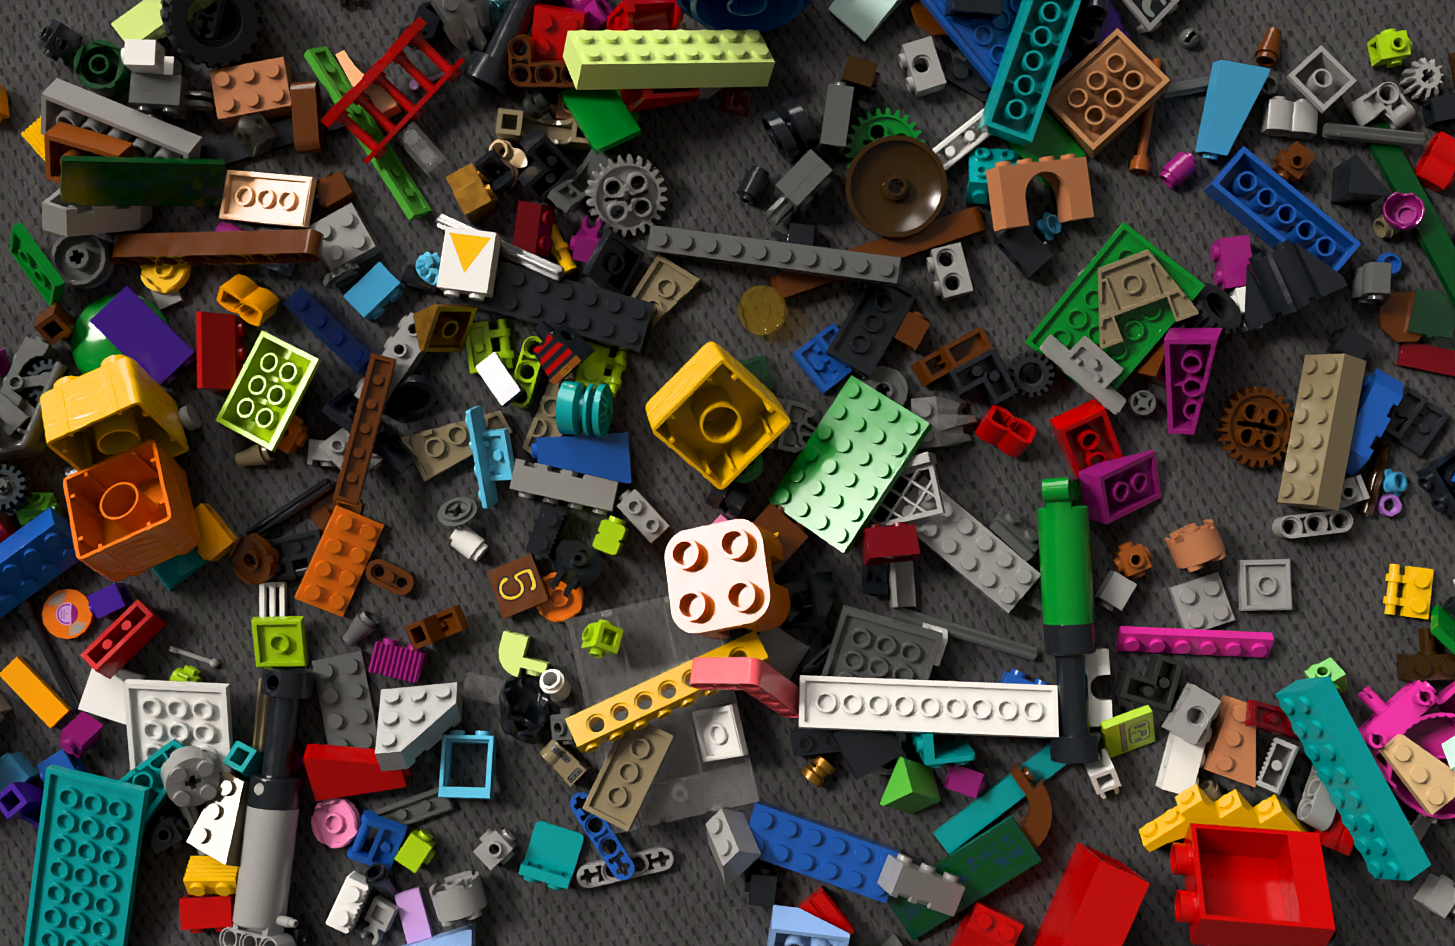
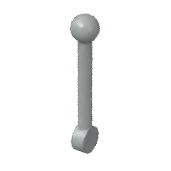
[169,645,220,668]

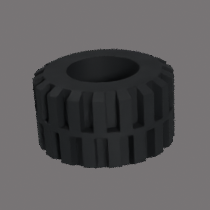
[1175,282,1244,350]

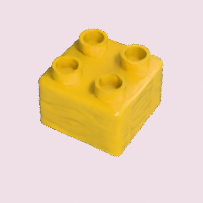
[645,342,791,490]
[40,355,189,471]

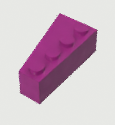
[1164,328,1222,434]

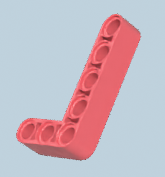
[690,657,799,718]

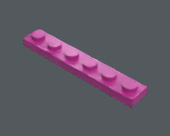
[1115,626,1274,658]

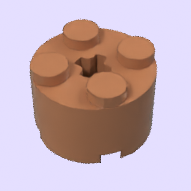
[1165,519,1226,572]

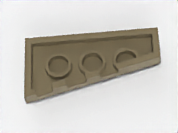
[522,366,579,454]

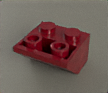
[855,522,920,566]

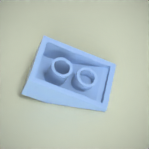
[767,905,850,946]

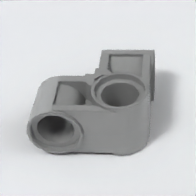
[1346,82,1416,130]

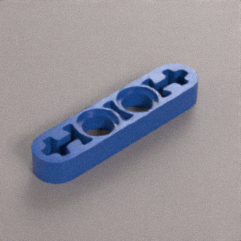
[570,792,636,880]

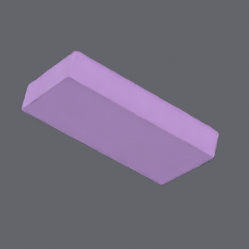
[394,886,433,944]

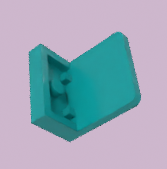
[965,147,1019,205]
[911,733,976,768]
[518,820,584,891]

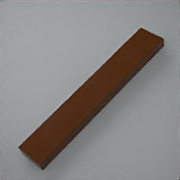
[332,353,397,507]

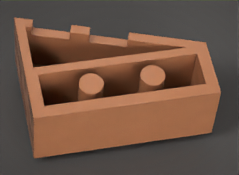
[1201,695,1256,788]

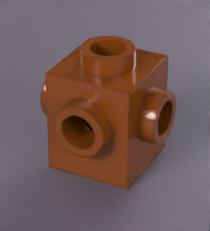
[1112,541,1152,579]

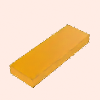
[0,656,71,728]

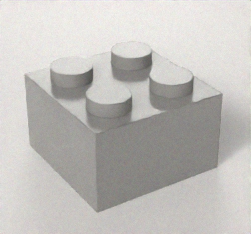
[309,203,382,271]

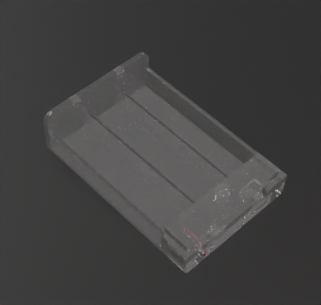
[565,596,759,834]

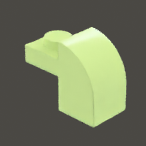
[499,630,550,677]

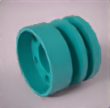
[556,381,613,437]

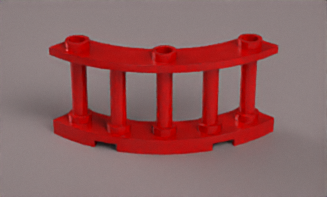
[321,16,464,164]

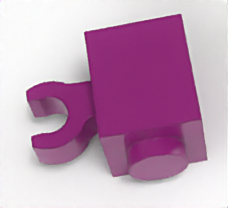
[570,215,603,263]

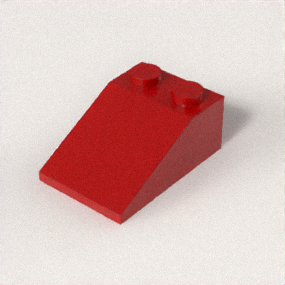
[1049,398,1123,477]
[950,900,1024,946]

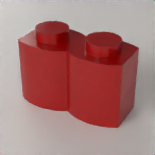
[1414,131,1455,193]
[975,405,1037,458]

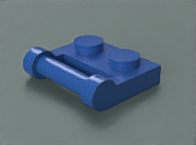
[347,810,408,870]

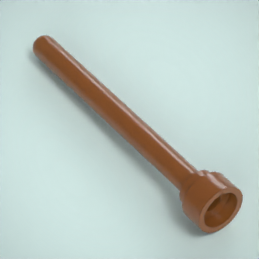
[1129,58,1162,175]

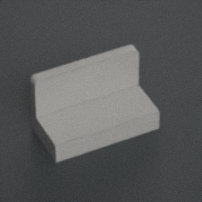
[888,561,916,608]

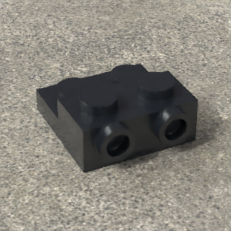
[582,228,645,295]
[1415,447,1455,515]

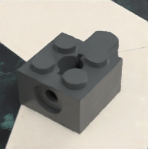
[129,72,215,123]
[764,149,832,226]

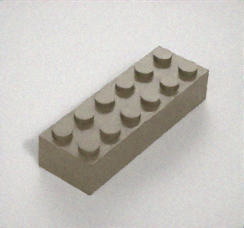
[1277,354,1366,511]

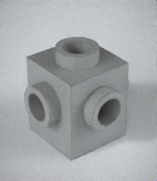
[473,826,516,870]

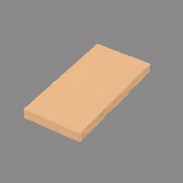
[219,170,317,229]

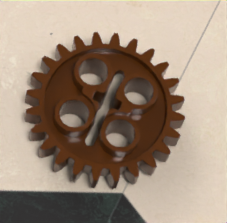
[1216,386,1294,468]

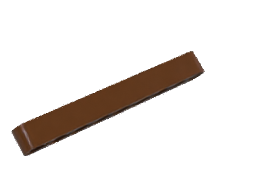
[769,206,987,302]
[111,229,324,267]

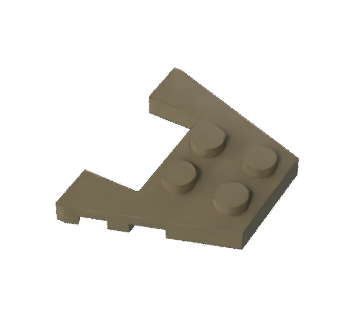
[1098,249,1199,349]

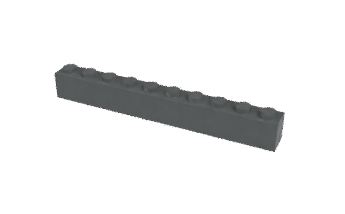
[647,225,903,287]

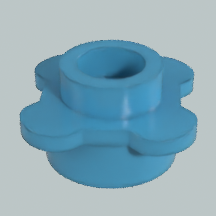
[1036,212,1062,241]
[1383,469,1407,497]

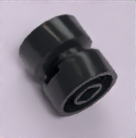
[705,481,751,519]

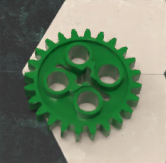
[844,108,925,168]

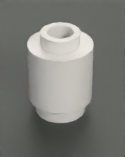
[450,525,489,562]
[540,669,571,702]

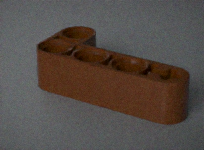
[508,34,575,87]

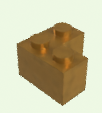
[446,163,500,225]

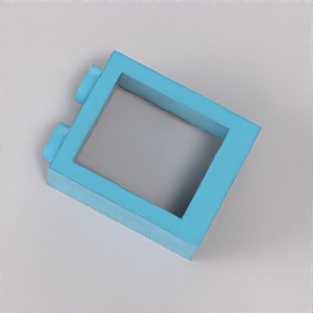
[438,730,497,800]

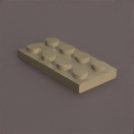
[582,713,675,832]

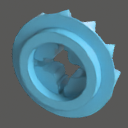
[416,252,441,286]

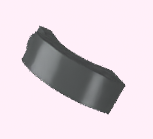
[547,146,625,213]

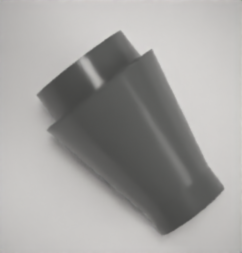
[342,609,379,647]

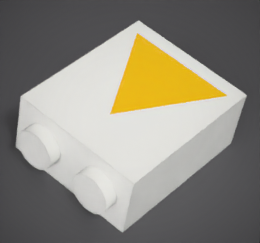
[437,226,501,301]

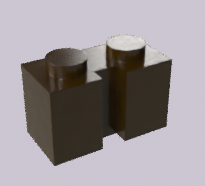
[841,55,880,102]

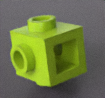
[1367,28,1412,68]
[581,619,624,659]

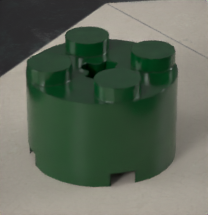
[74,40,132,98]

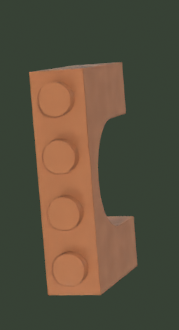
[986,153,1094,231]

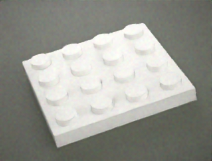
[123,679,235,777]

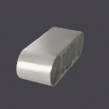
[1272,510,1353,539]
[1297,765,1337,832]

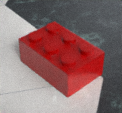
[528,4,589,89]

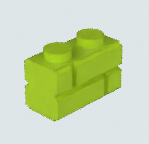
[592,516,629,555]

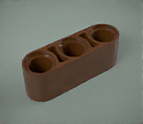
[290,81,325,155]

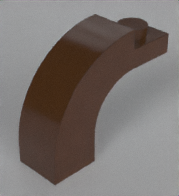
[1011,762,1052,849]

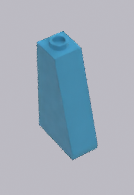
[1195,60,1270,160]

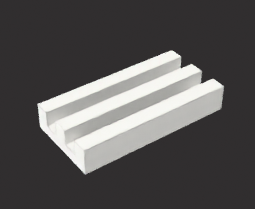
[259,582,287,617]

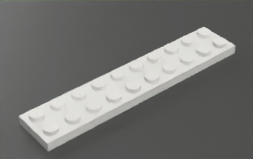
[798,675,1059,738]

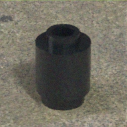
[737,165,769,205]

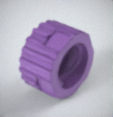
[1376,494,1402,517]

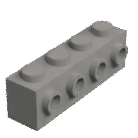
[354,312,426,414]

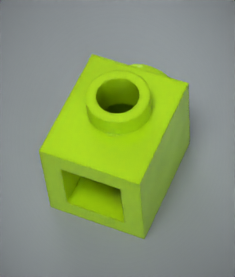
[394,829,436,873]

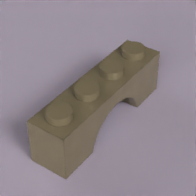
[495,108,592,151]

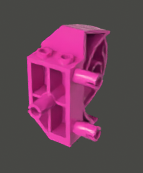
[1357,680,1455,819]

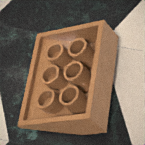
[1045,28,1170,158]

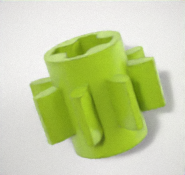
[170,665,203,682]

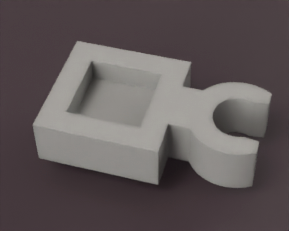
[361,895,400,945]

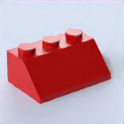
[196,311,247,393]

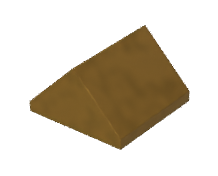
[413,304,477,352]

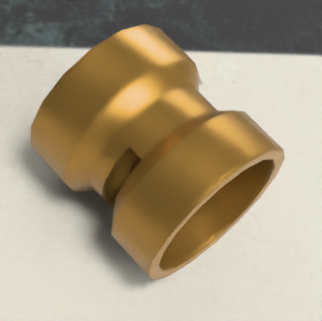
[801,754,836,788]

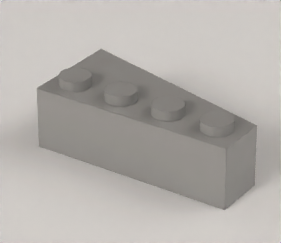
[509,459,620,515]

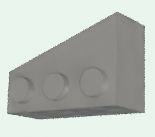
[877,853,965,917]

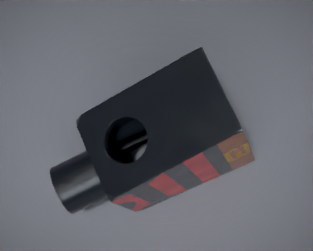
[533,320,595,386]

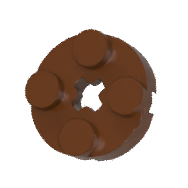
[229,533,279,585]

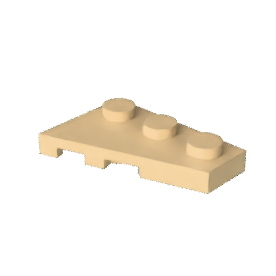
[1378,734,1455,815]

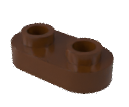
[366,559,415,595]

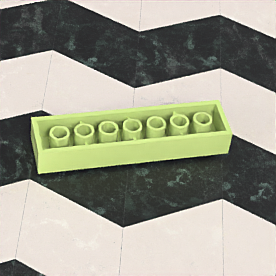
[563,29,775,90]

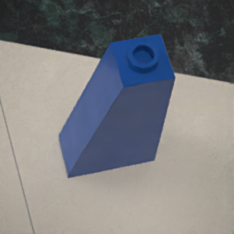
[531,432,631,483]

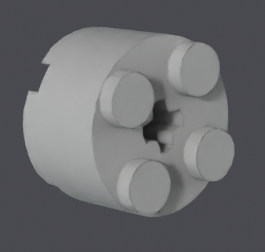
[161,746,220,807]
[429,871,488,927]

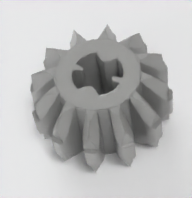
[1399,57,1447,102]

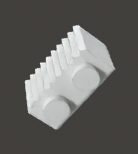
[326,871,373,933]

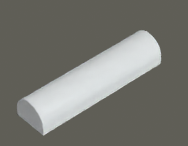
[932,108,991,171]

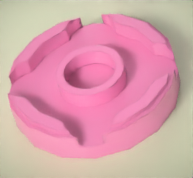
[311,797,361,848]

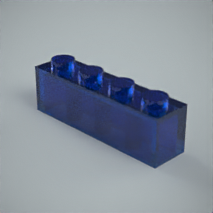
[283,286,373,376]

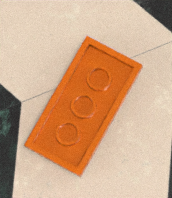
[295,505,384,617]

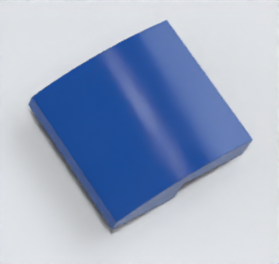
[792,322,853,395]

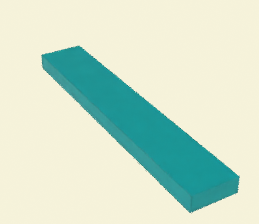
[933,743,1068,854]

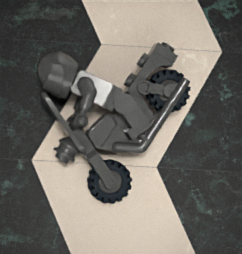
[0,336,77,514]

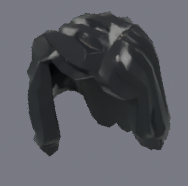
[499,676,553,744]

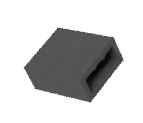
[818,82,854,159]

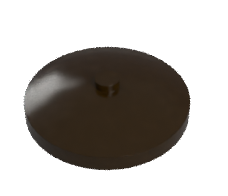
[845,135,947,238]

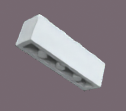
[1155,688,1216,794]

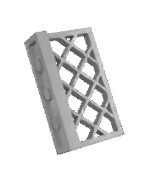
[863,452,945,531]

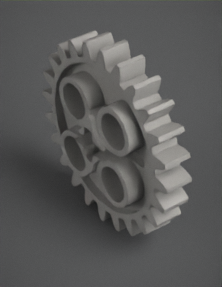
[585,154,667,237]

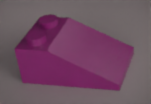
[1078,450,1162,524]

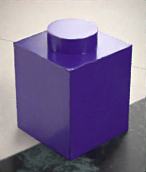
[87,583,133,619]

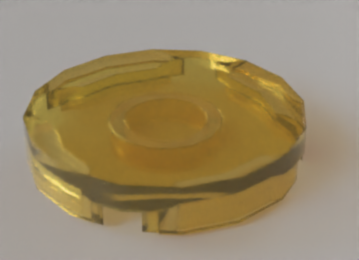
[738,285,787,335]

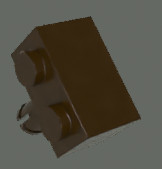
[1396,628,1455,681]

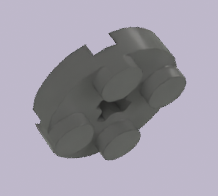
[860,366,908,406]

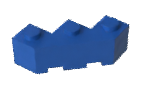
[1346,369,1404,476]

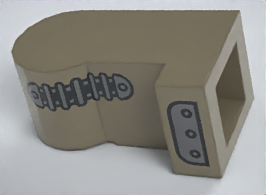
[540,739,589,787]

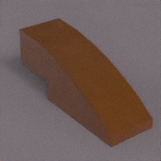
[911,326,993,387]

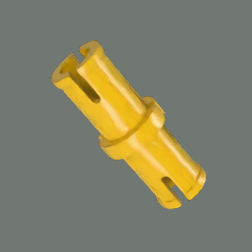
[550,223,577,275]

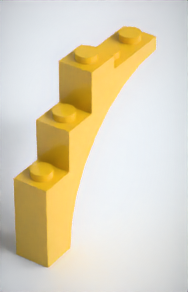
[1139,784,1310,852]

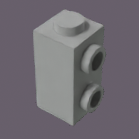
[617,489,670,543]

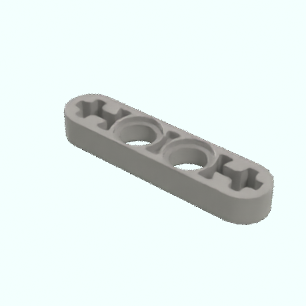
[576,846,674,888]

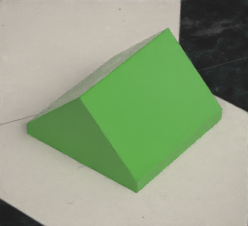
[880,756,941,814]

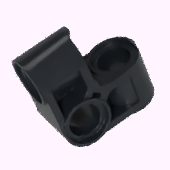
[1067,0,1108,55]

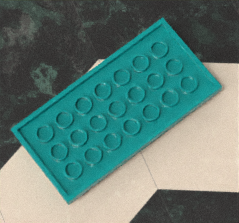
[24,764,150,946]

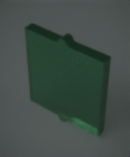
[1407,289,1455,339]

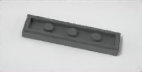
[360,787,455,841]

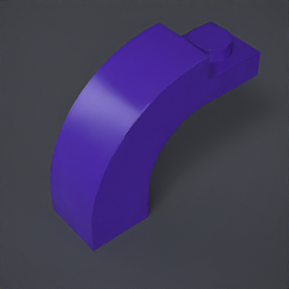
[0,782,43,829]

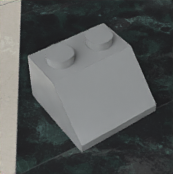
[1286,45,1357,113]
[706,808,761,886]

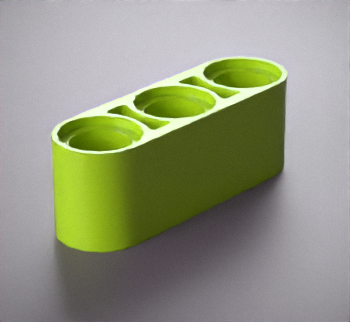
[511,336,543,409]

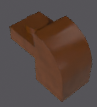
[405,604,469,650]

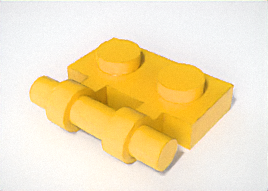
[1383,564,1434,619]

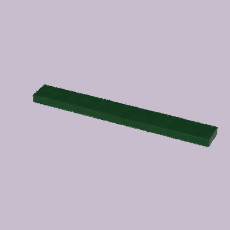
[1365,121,1455,307]

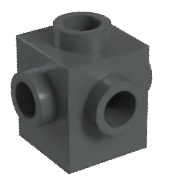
[550,706,583,744]

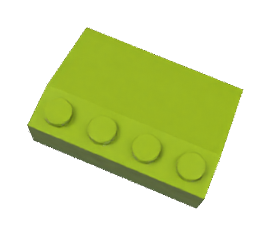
[215,331,321,452]

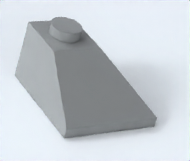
[758,627,810,680]

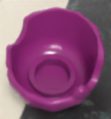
[1383,191,1426,231]

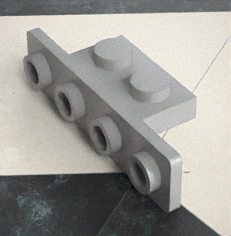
[1040,335,1126,415]

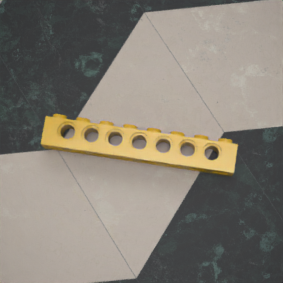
[565,631,770,753]

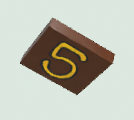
[487,553,551,619]

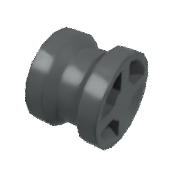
[1127,390,1156,417]

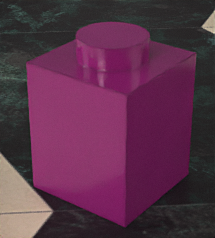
[59,711,103,758]
[944,762,986,798]

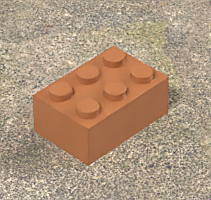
[209,57,294,127]

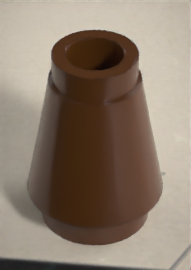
[1254,27,1282,67]

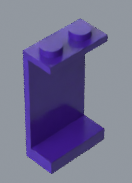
[90,286,197,387]

